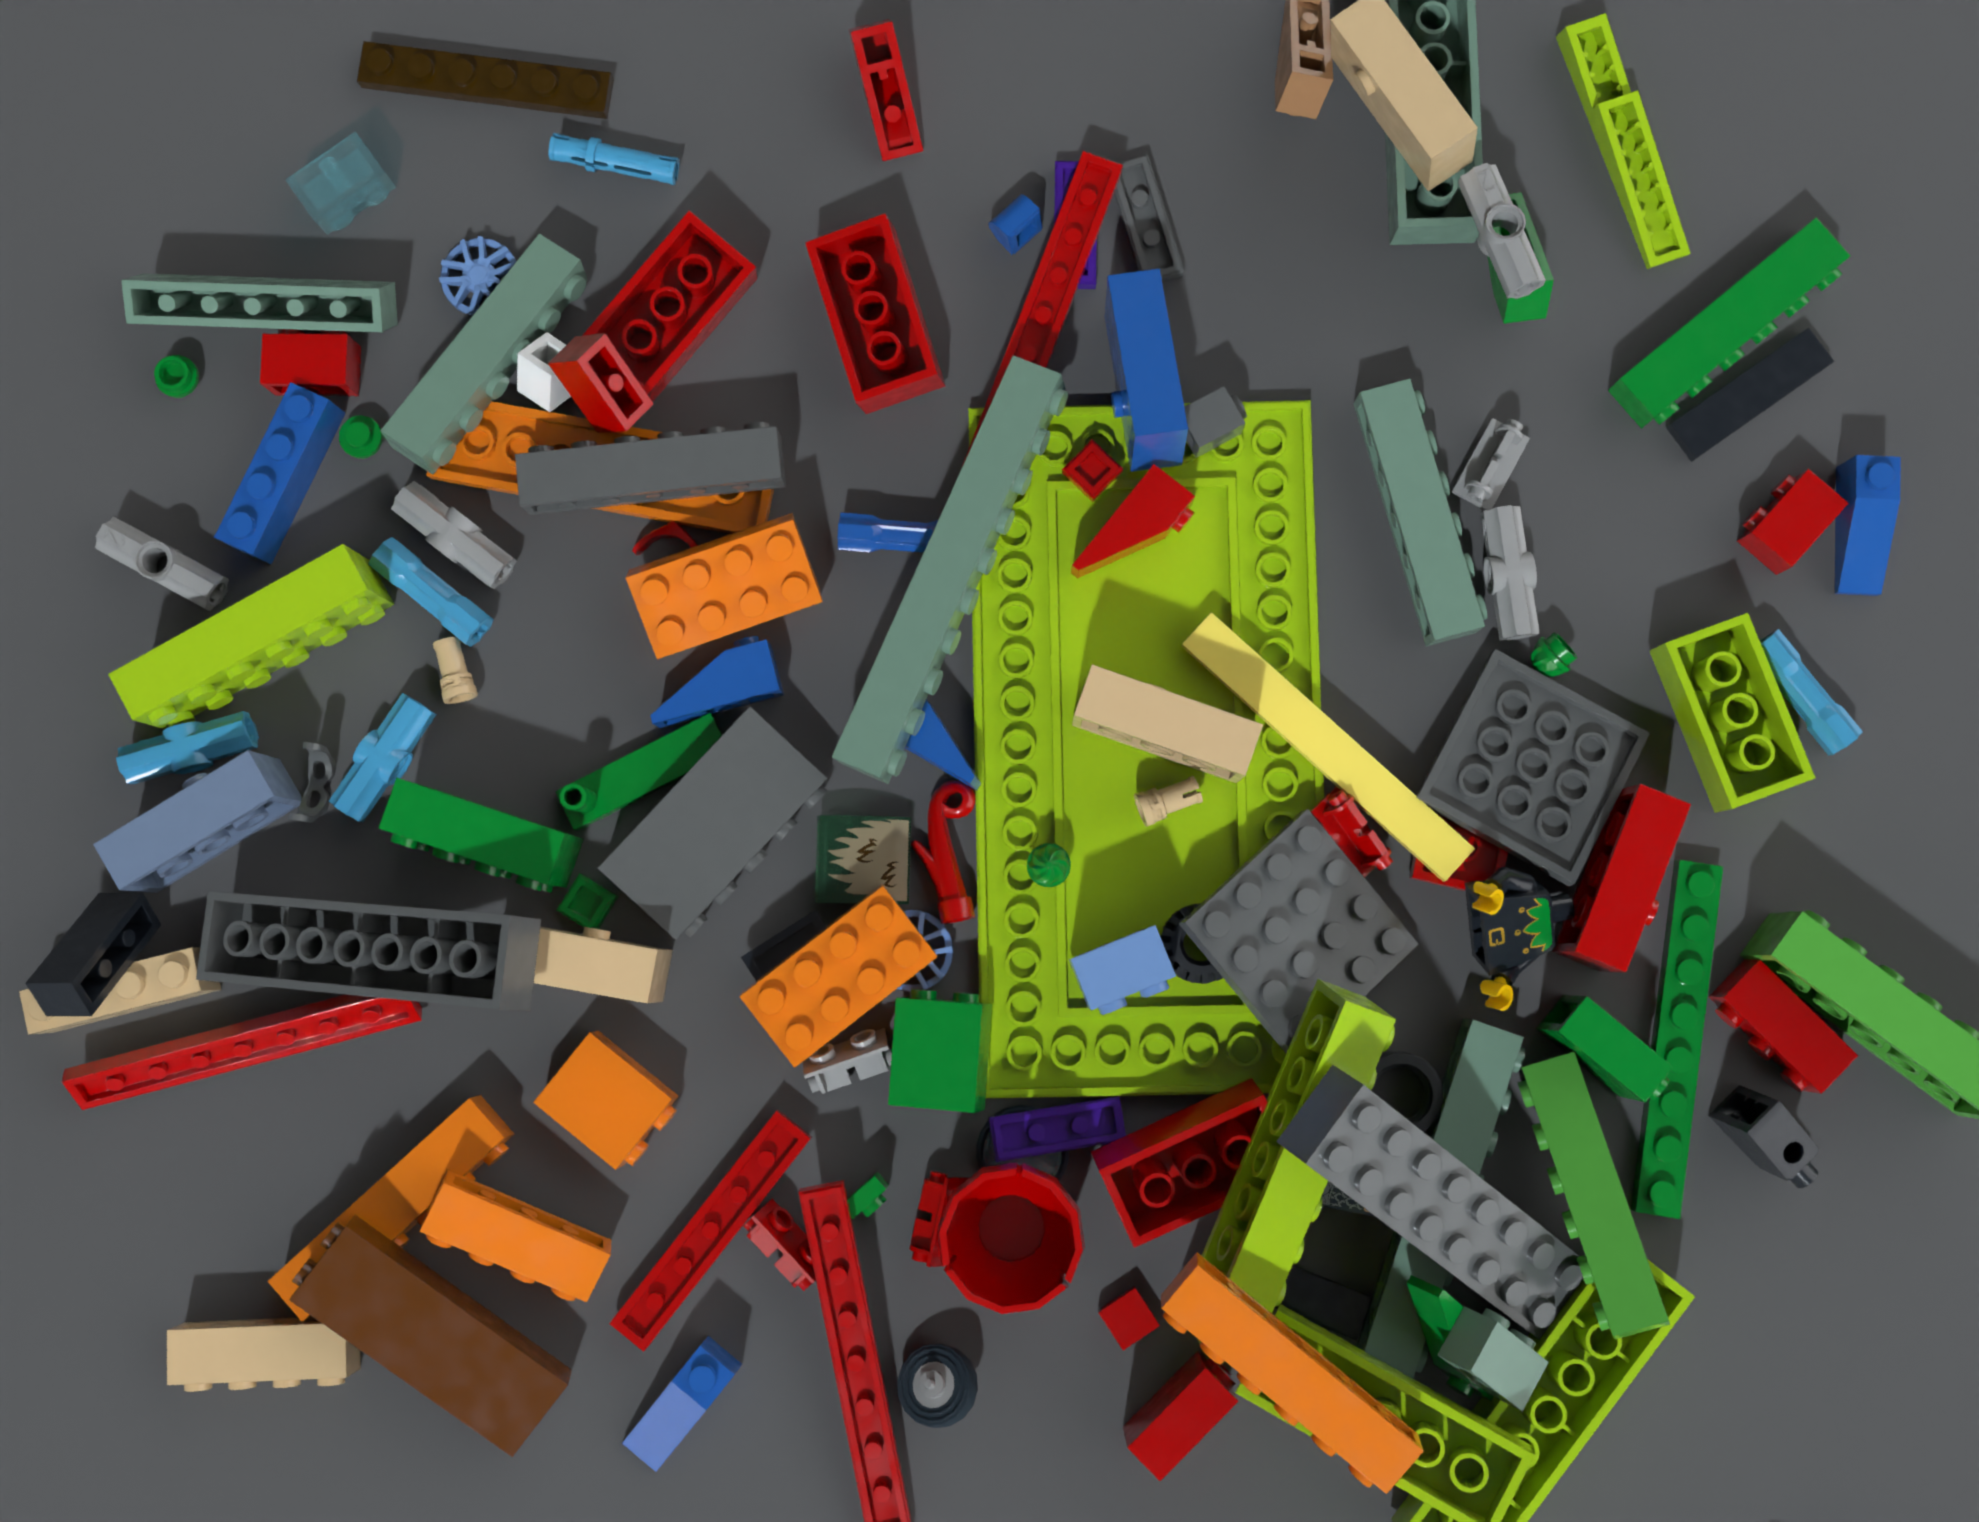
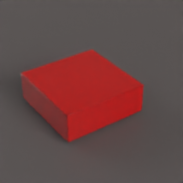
[1062,439,1123,502]
[1098,1285,1160,1351]

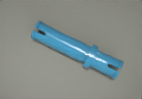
[548,133,680,185]

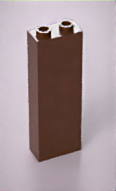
[289,1215,572,1457]

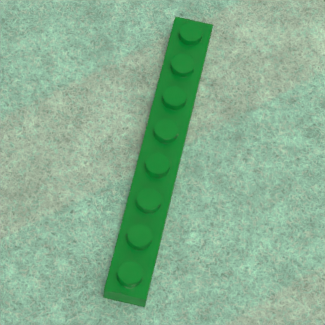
[1631,860,1724,1219]

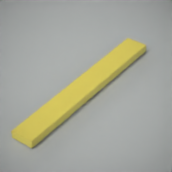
[1181,612,1475,882]

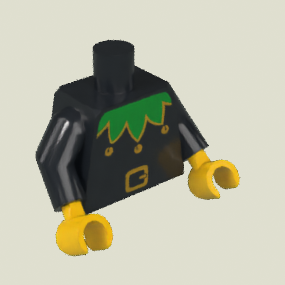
[1465,867,1575,1011]

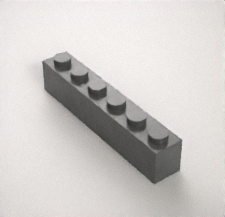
[515,422,786,515]

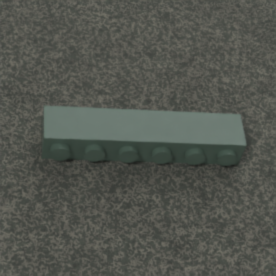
[380,234,588,475]
[121,273,398,332]
[1353,378,1487,647]

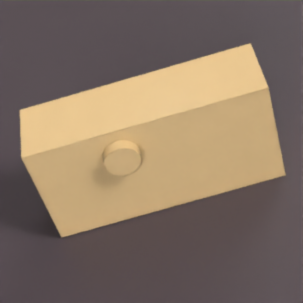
[1330,0,1478,192]
[1072,665,1263,783]
[534,926,673,1003]

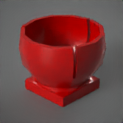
[937,1162,1085,1314]

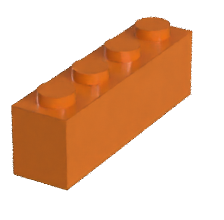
[419,1169,612,1302]

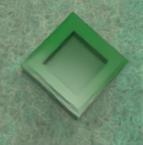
[556,873,619,929]

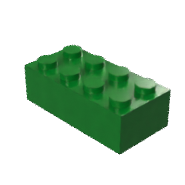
[379,778,584,893]

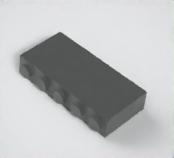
[598,706,828,940]

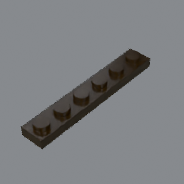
[357,41,614,119]

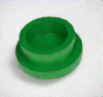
[154,355,199,398]
[339,415,383,459]

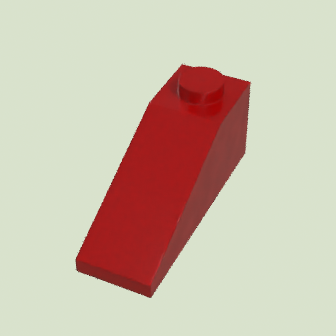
[848,19,923,161]
[1071,464,1195,579]

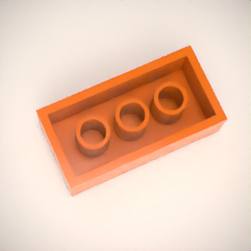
[625,513,823,659]
[739,884,937,1068]

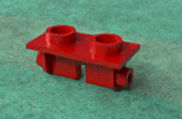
[1310,786,1393,878]
[909,1170,968,1267]
[743,1198,816,1291]

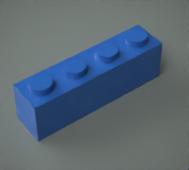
[214,382,346,565]

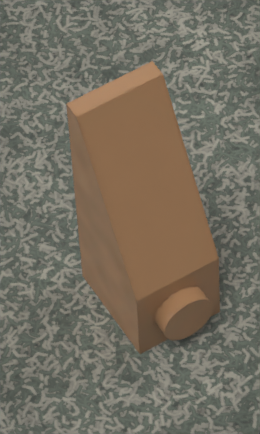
[1275,0,1333,119]

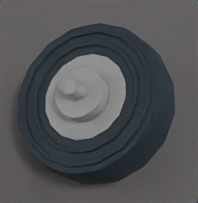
[897,1343,978,1428]

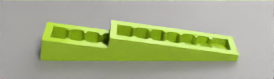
[1556,13,1691,269]

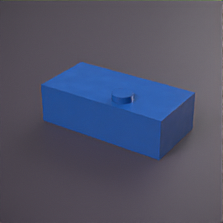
[1104,268,1188,472]

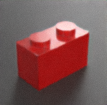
[260,329,361,396]
[548,333,653,433]
[1737,469,1849,575]

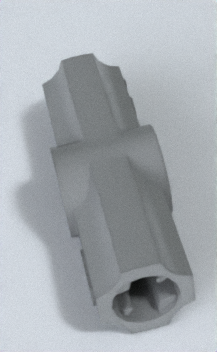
[1458,163,1546,299]
[391,481,517,589]
[1480,505,1540,641]
[95,516,229,611]

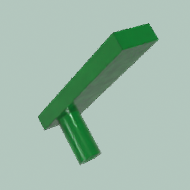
[555,713,723,831]

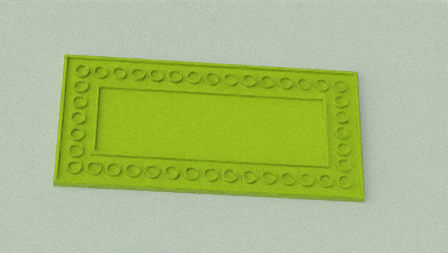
[968,400,1324,1098]

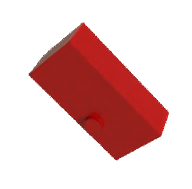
[582,211,757,402]
[805,213,946,414]
[1552,784,1691,972]
[1091,1078,1267,1248]

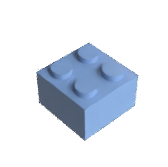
[1069,925,1176,1015]

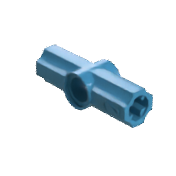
[329,693,437,822]
[116,711,259,784]

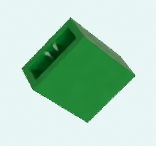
[888,989,992,1113]
[1536,995,1673,1102]

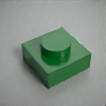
[848,1171,889,1220]

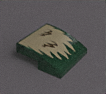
[815,815,911,905]

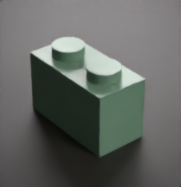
[1438,1306,1549,1411]

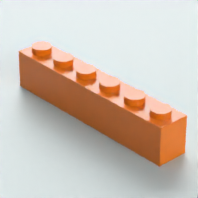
[267,1095,515,1322]
[1161,1252,1424,1494]

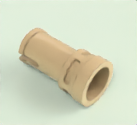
[433,637,478,704]
[1134,776,1203,827]

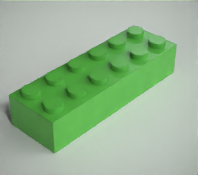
[1740,910,1979,1119]

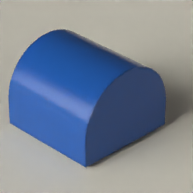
[988,194,1043,255]

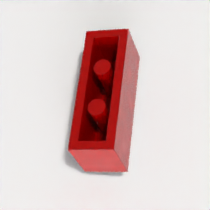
[1708,959,1858,1094]

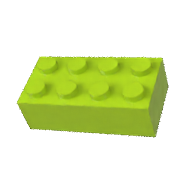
[1650,613,1816,813]

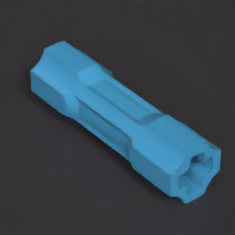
[368,537,494,647]
[1760,629,1863,756]

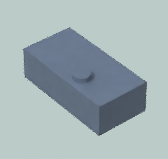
[93,750,302,893]

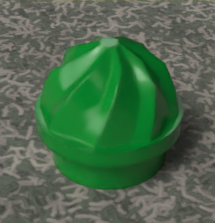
[1531,632,1578,677]
[1027,843,1071,887]

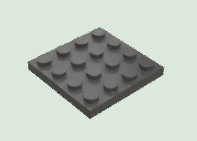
[1416,649,1650,886]
[1179,809,1418,1053]

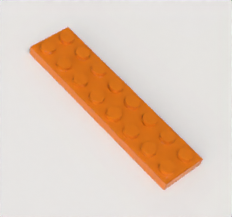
[426,401,774,534]

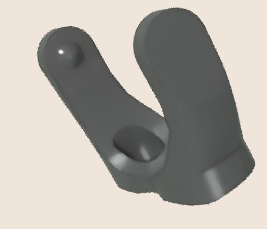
[289,742,336,823]

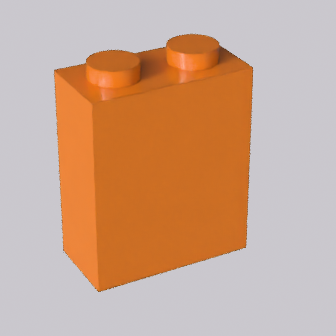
[533,1031,679,1170]

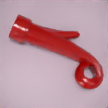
[911,780,975,924]

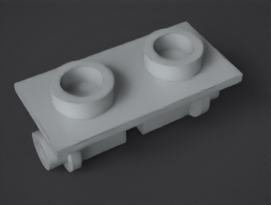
[1451,418,1530,510]
[803,1028,892,1094]

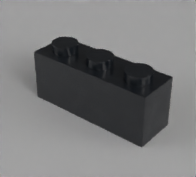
[25,892,161,1016]

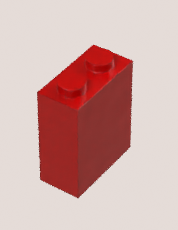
[1123,1351,1239,1481]

